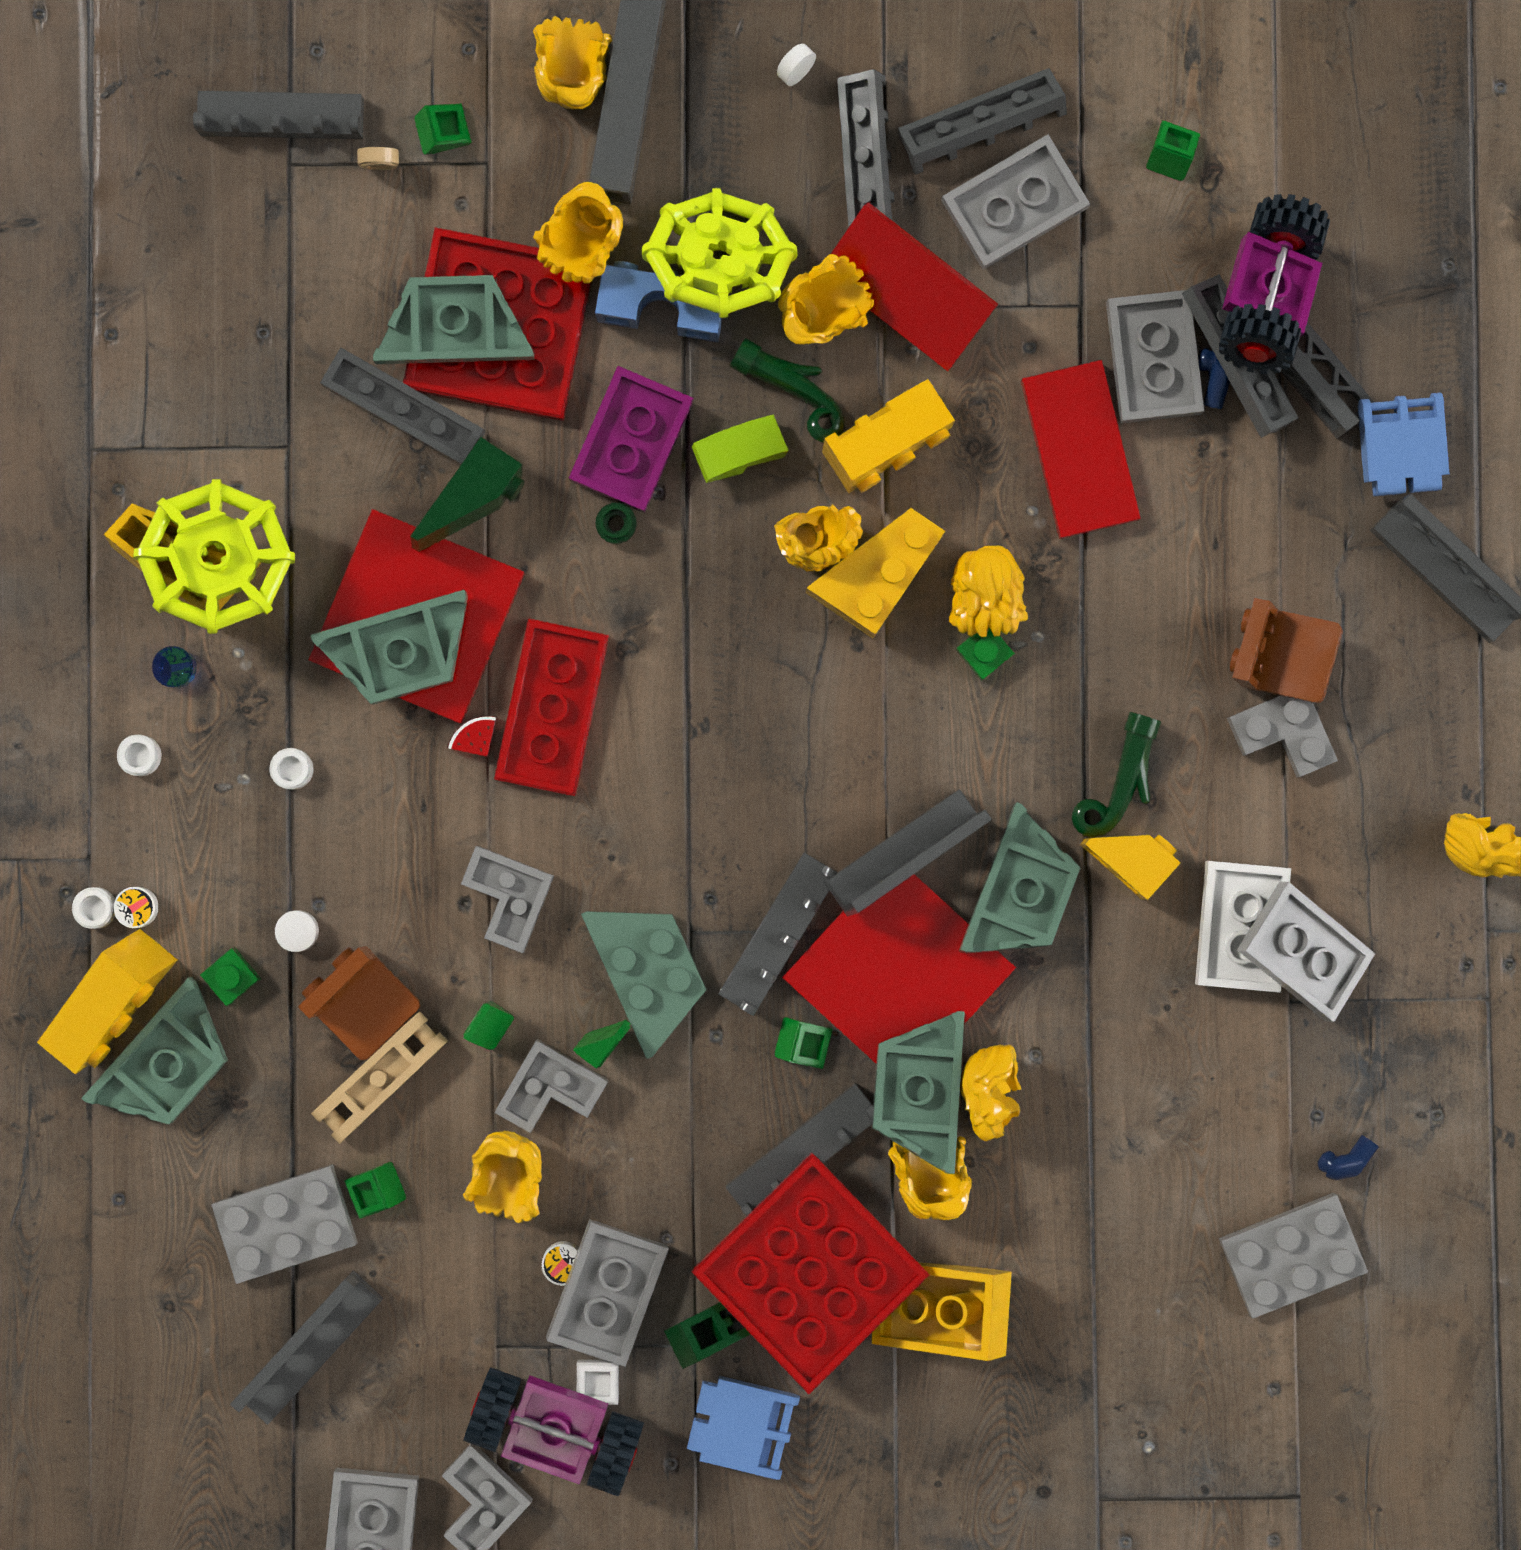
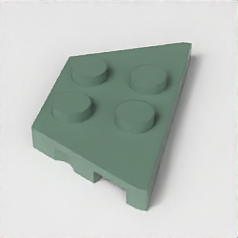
[373,275,534,364]
[310,590,468,705]
[959,802,1080,953]
[581,911,707,1059]
[81,977,228,1124]
[872,1011,965,1174]

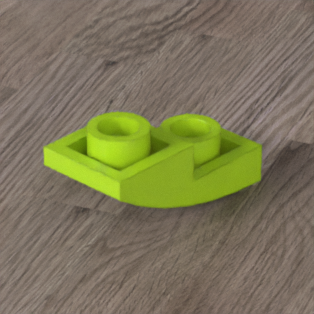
[691,414,789,483]

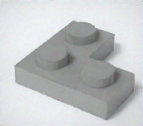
[1227,696,1338,777]
[461,846,554,953]
[494,1039,609,1133]
[442,1443,533,1550]

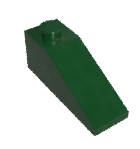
[410,437,525,552]
[664,1302,750,1369]

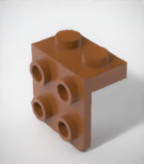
[1230,598,1343,704]
[298,946,420,1060]

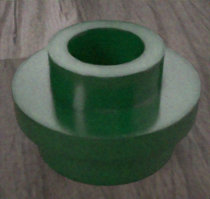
[595,503,637,544]

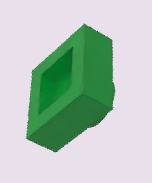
[955,628,1015,681]
[200,947,261,1006]

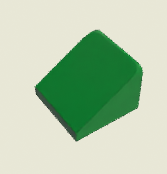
[414,103,472,155]
[1146,120,1200,181]
[463,1000,514,1050]
[775,1017,833,1069]
[573,1020,631,1069]
[344,1162,406,1219]

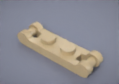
[311,1011,448,1144]

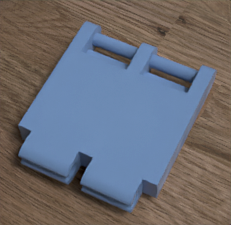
[1358,392,1450,496]
[687,1376,800,1480]

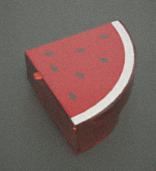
[447,716,498,757]

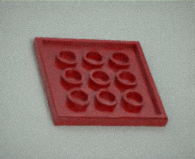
[403,227,593,421]
[308,509,525,724]
[782,874,1016,1063]
[691,1152,930,1394]

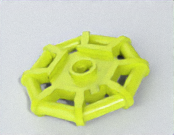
[642,188,798,318]
[133,479,295,634]

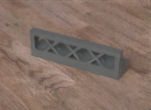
[1281,322,1374,439]
[1370,494,1521,643]
[824,789,992,916]
[230,1270,384,1425]

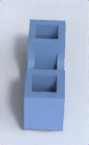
[595,261,722,342]

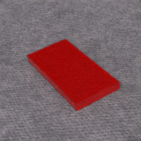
[831,202,999,371]
[1021,360,1141,539]
[494,618,610,797]

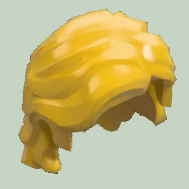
[533,16,612,109]
[533,182,623,283]
[778,254,874,344]
[774,504,863,572]
[949,545,1028,637]
[1444,813,1521,878]
[960,1045,1022,1141]
[463,1131,542,1223]
[888,1136,972,1220]

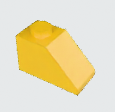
[1080,835,1181,900]

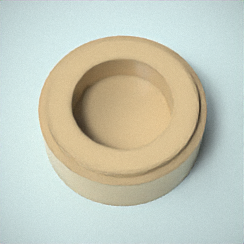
[357,147,399,170]

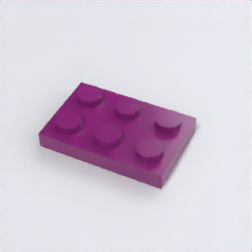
[569,366,694,513]

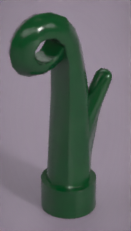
[729,338,845,443]
[1072,712,1161,837]

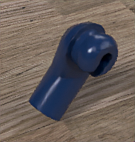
[1198,348,1230,409]
[1317,1135,1379,1181]

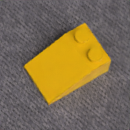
[871,1262,1012,1361]

